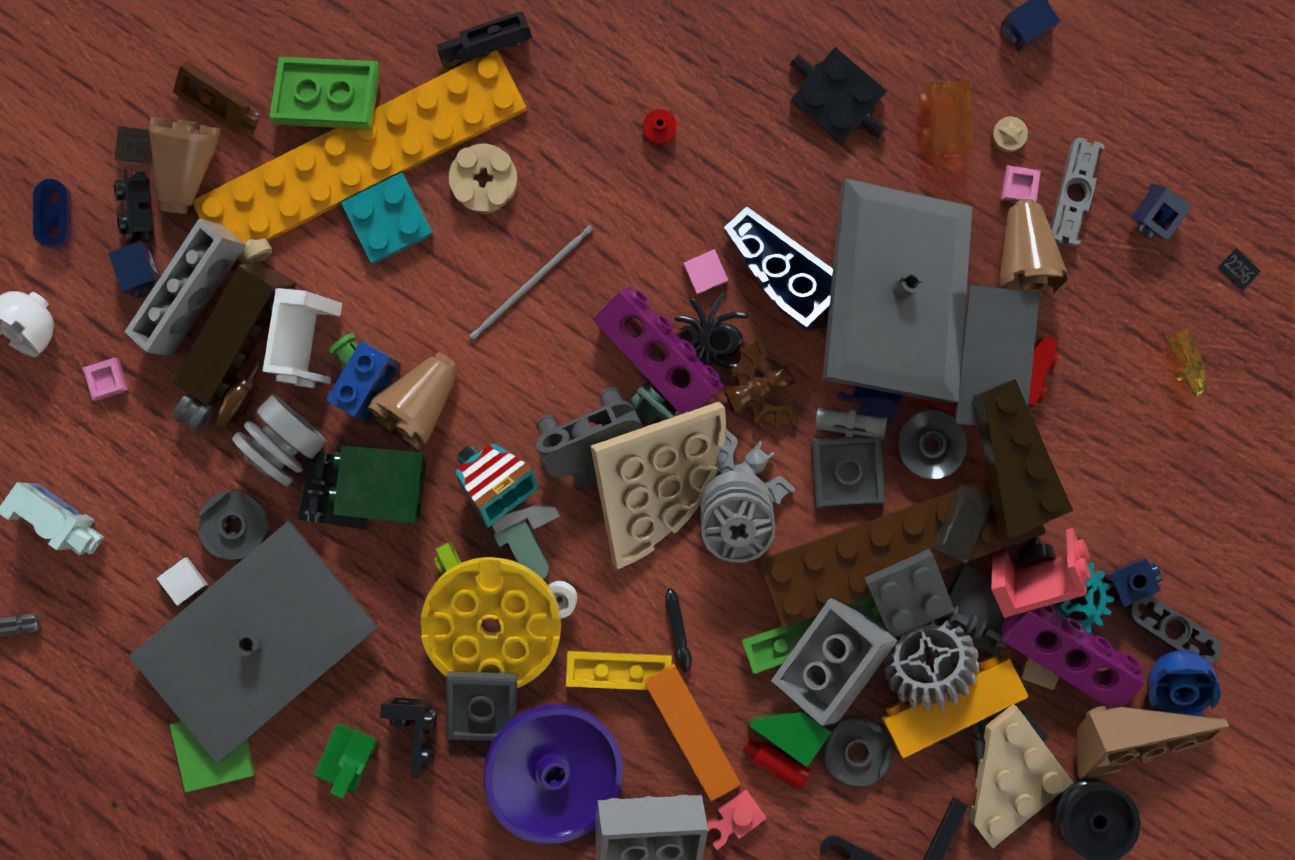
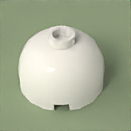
[0,291,54,357]

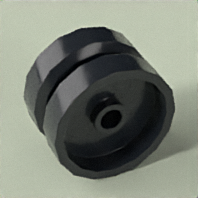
[1052,778,1141,860]

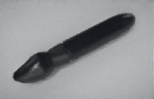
[665,588,692,673]

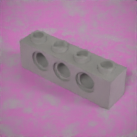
[124,218,246,357]

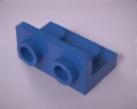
[327,341,401,423]

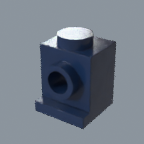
[1131,183,1192,241]
[1104,558,1163,607]

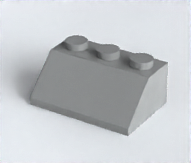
[771,599,898,726]
[595,795,708,860]

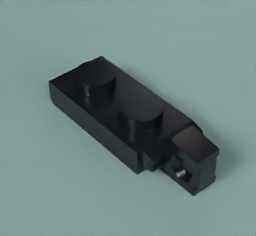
[436,11,533,68]

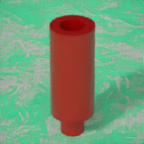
[742,738,811,791]

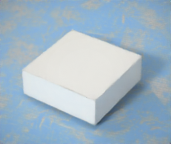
[157,557,208,606]

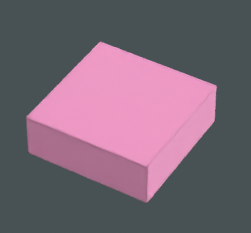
[1000,165,1041,203]
[683,249,728,295]
[83,357,129,401]

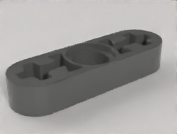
[1127,596,1221,664]

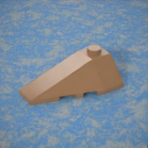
[1077,706,1229,780]

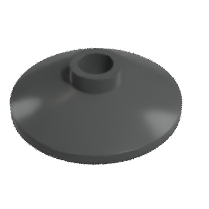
[898,410,968,479]

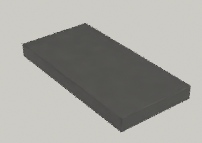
[954,285,1040,427]

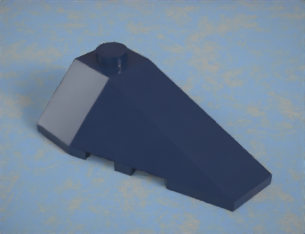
[724,207,833,331]

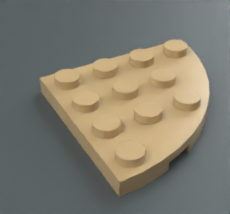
[591,402,726,569]

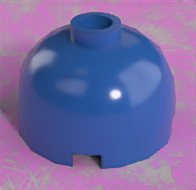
[1147,650,1221,716]

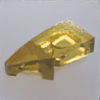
[1166,327,1206,396]

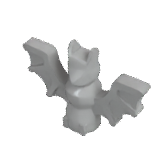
[715,429,795,504]

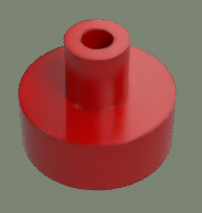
[643,109,677,146]

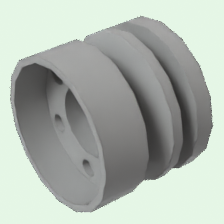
[232,394,327,486]
[700,471,775,563]

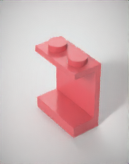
[991,528,1091,618]

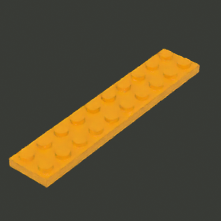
[193,50,527,243]

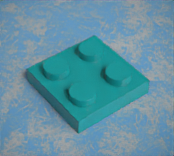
[341,172,434,265]

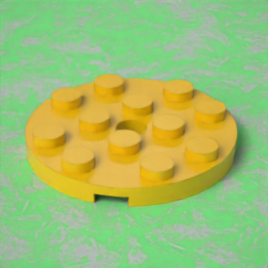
[421,557,561,688]

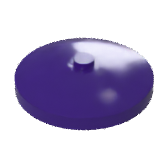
[483,704,623,844]

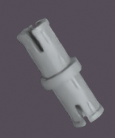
[815,408,887,440]

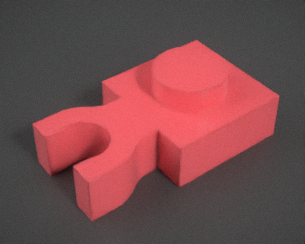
[707,788,767,850]

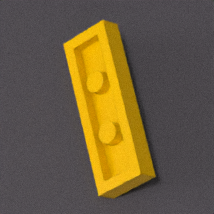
[566,651,672,690]

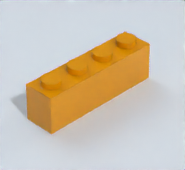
[880,654,1029,758]

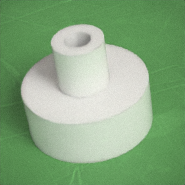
[548,581,577,618]

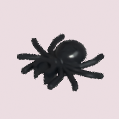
[675,293,749,376]

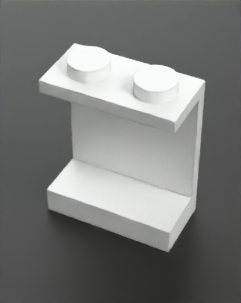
[263,288,342,389]

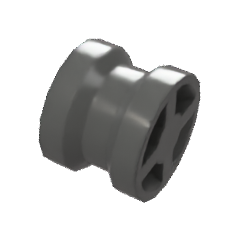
[172,393,216,434]

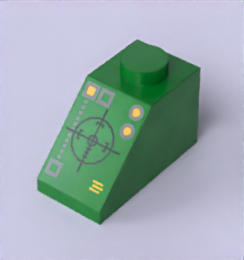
[748,709,831,767]

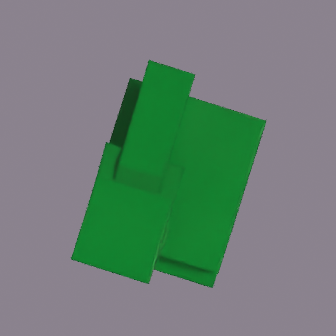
[314,722,379,799]

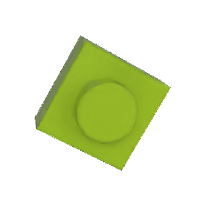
[434,543,462,575]

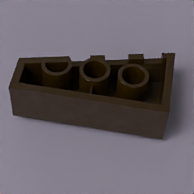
[172,261,296,405]
[973,379,1073,539]

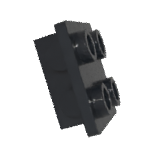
[380,697,437,778]

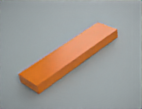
[644,664,741,801]

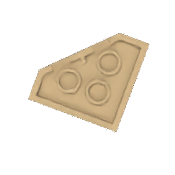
[969,704,1073,848]

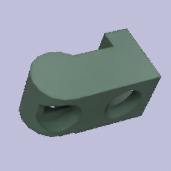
[493,519,549,580]

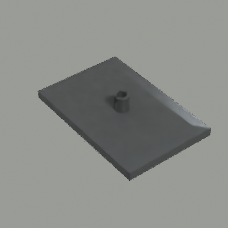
[822,178,973,405]
[128,521,379,764]

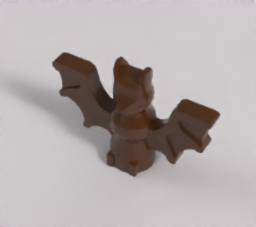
[724,336,798,430]

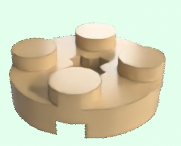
[449,144,518,214]

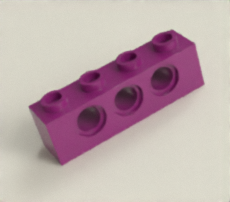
[592,286,724,414]
[1001,605,1145,709]

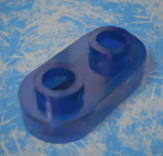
[33,179,71,249]

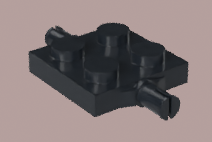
[790,47,887,145]

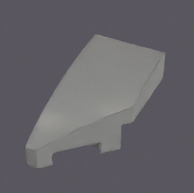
[492,503,560,534]

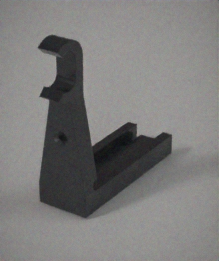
[820,797,968,860]

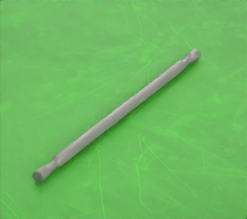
[469,225,594,340]

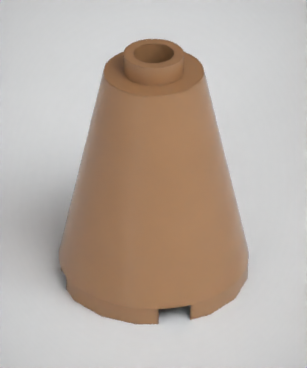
[998,199,1069,297]

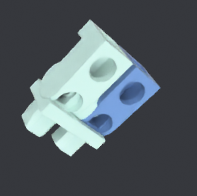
[0,482,104,555]

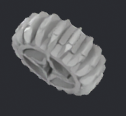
[883,620,980,712]

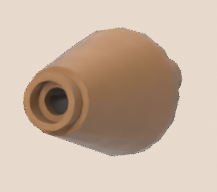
[149,116,221,214]
[368,352,459,452]

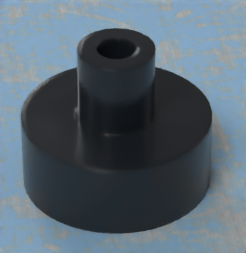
[1019,536,1056,569]

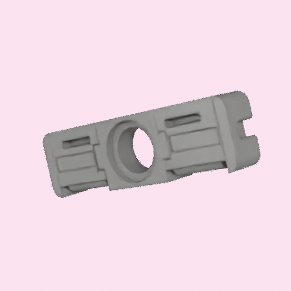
[1050,138,1105,247]

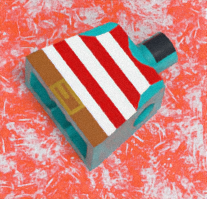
[455,444,540,528]

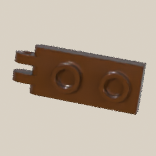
[173,61,260,135]

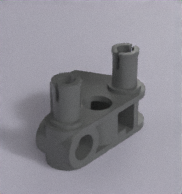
[536,388,643,478]

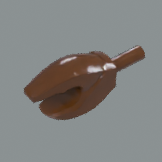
[216,359,263,428]

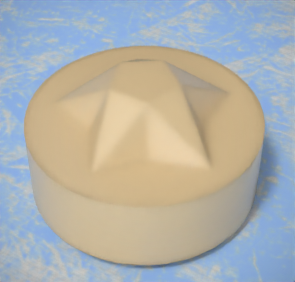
[992,116,1028,153]
[238,238,273,265]

